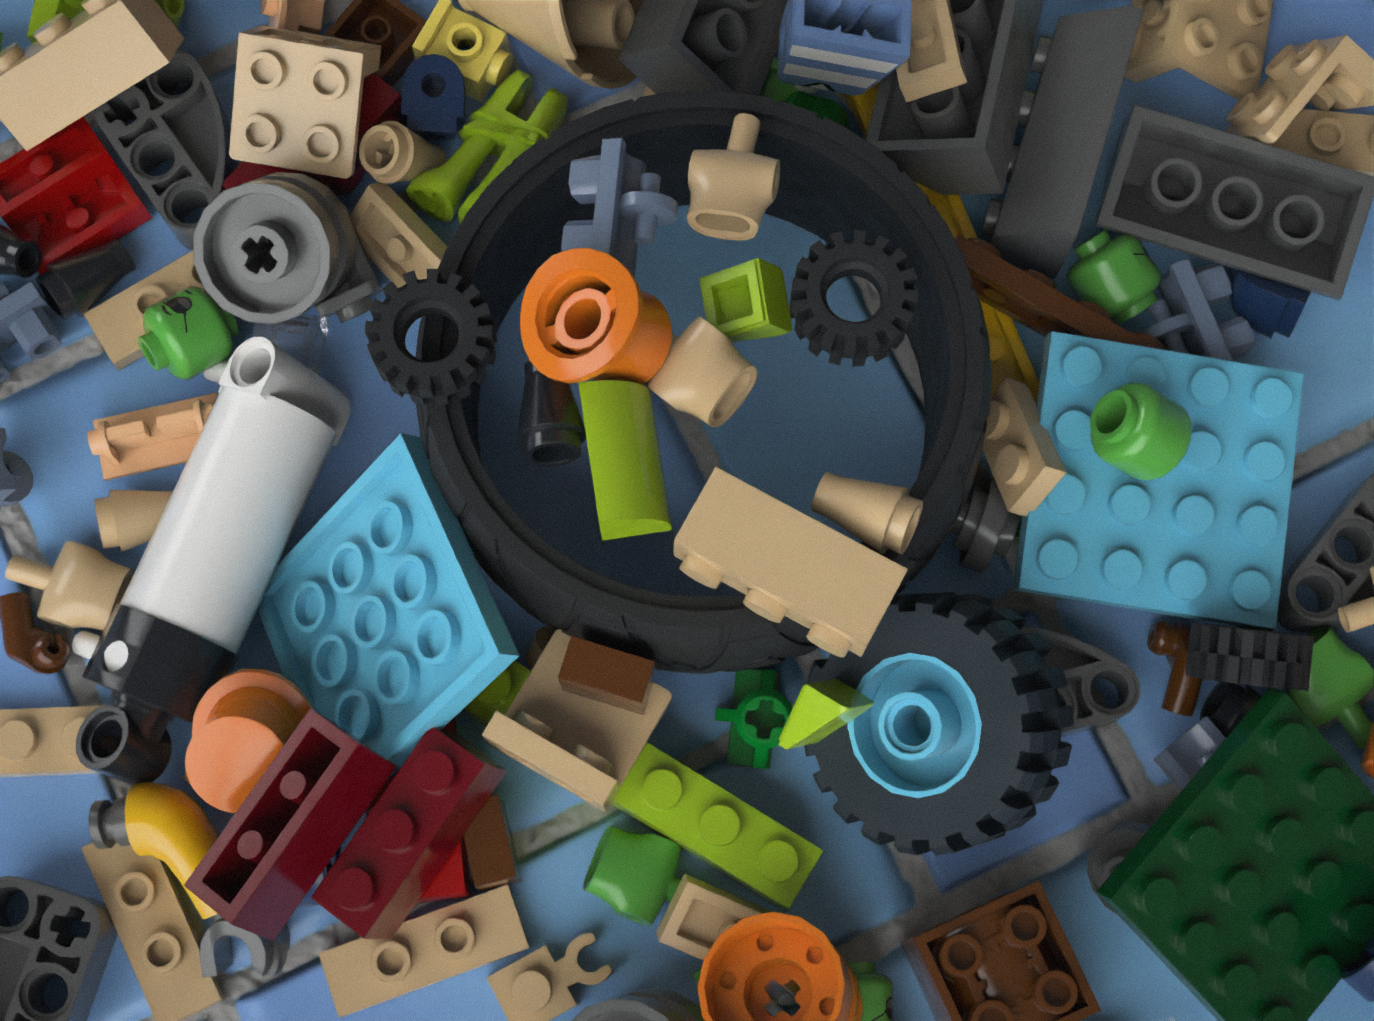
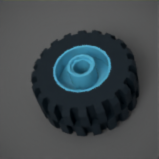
[804,592,1074,856]

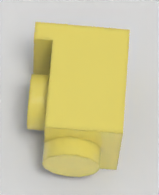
[412,0,513,103]

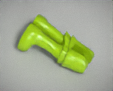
[406,69,569,223]

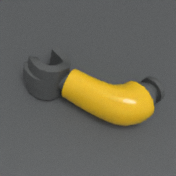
[88,782,290,978]

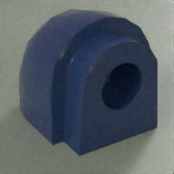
[401,54,466,140]
[1230,269,1311,339]

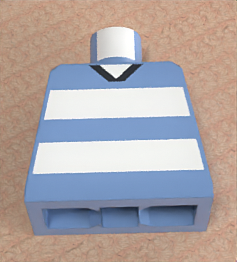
[777,0,912,96]

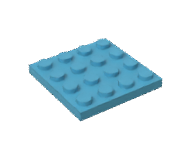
[1013,331,1304,630]
[257,433,520,782]

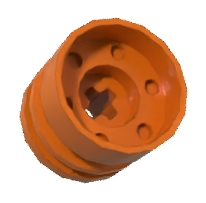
[697,912,864,1021]

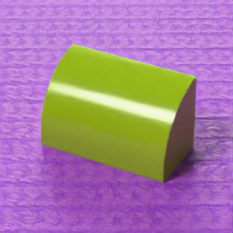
[578,380,672,541]

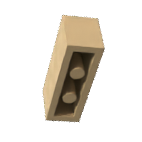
[0,0,185,151]
[674,466,908,658]

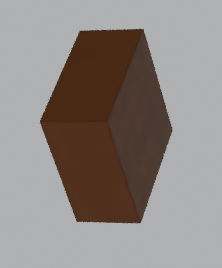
[323,0,426,88]
[558,636,656,715]
[464,794,523,892]

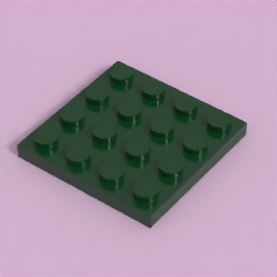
[1096,688,1374,1021]

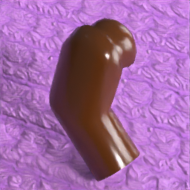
[0,592,70,674]
[1147,620,1203,716]

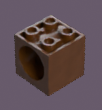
[900,880,1101,1021]

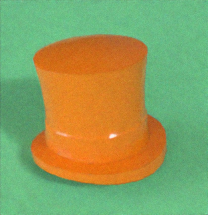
[520,248,672,385]
[185,669,314,813]

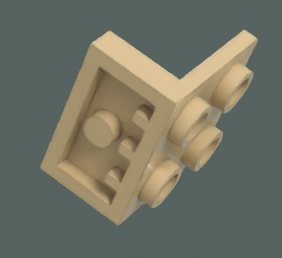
[1124,0,1274,100]
[229,25,381,179]
[1225,35,1374,144]
[482,629,672,813]

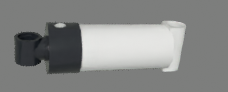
[72,337,351,785]

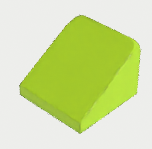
[699,258,792,342]
[778,679,874,750]

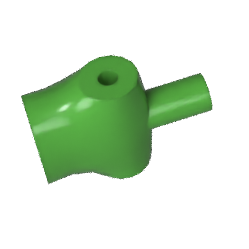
[1287,626,1374,749]
[583,825,681,926]

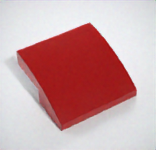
[0,117,152,275]

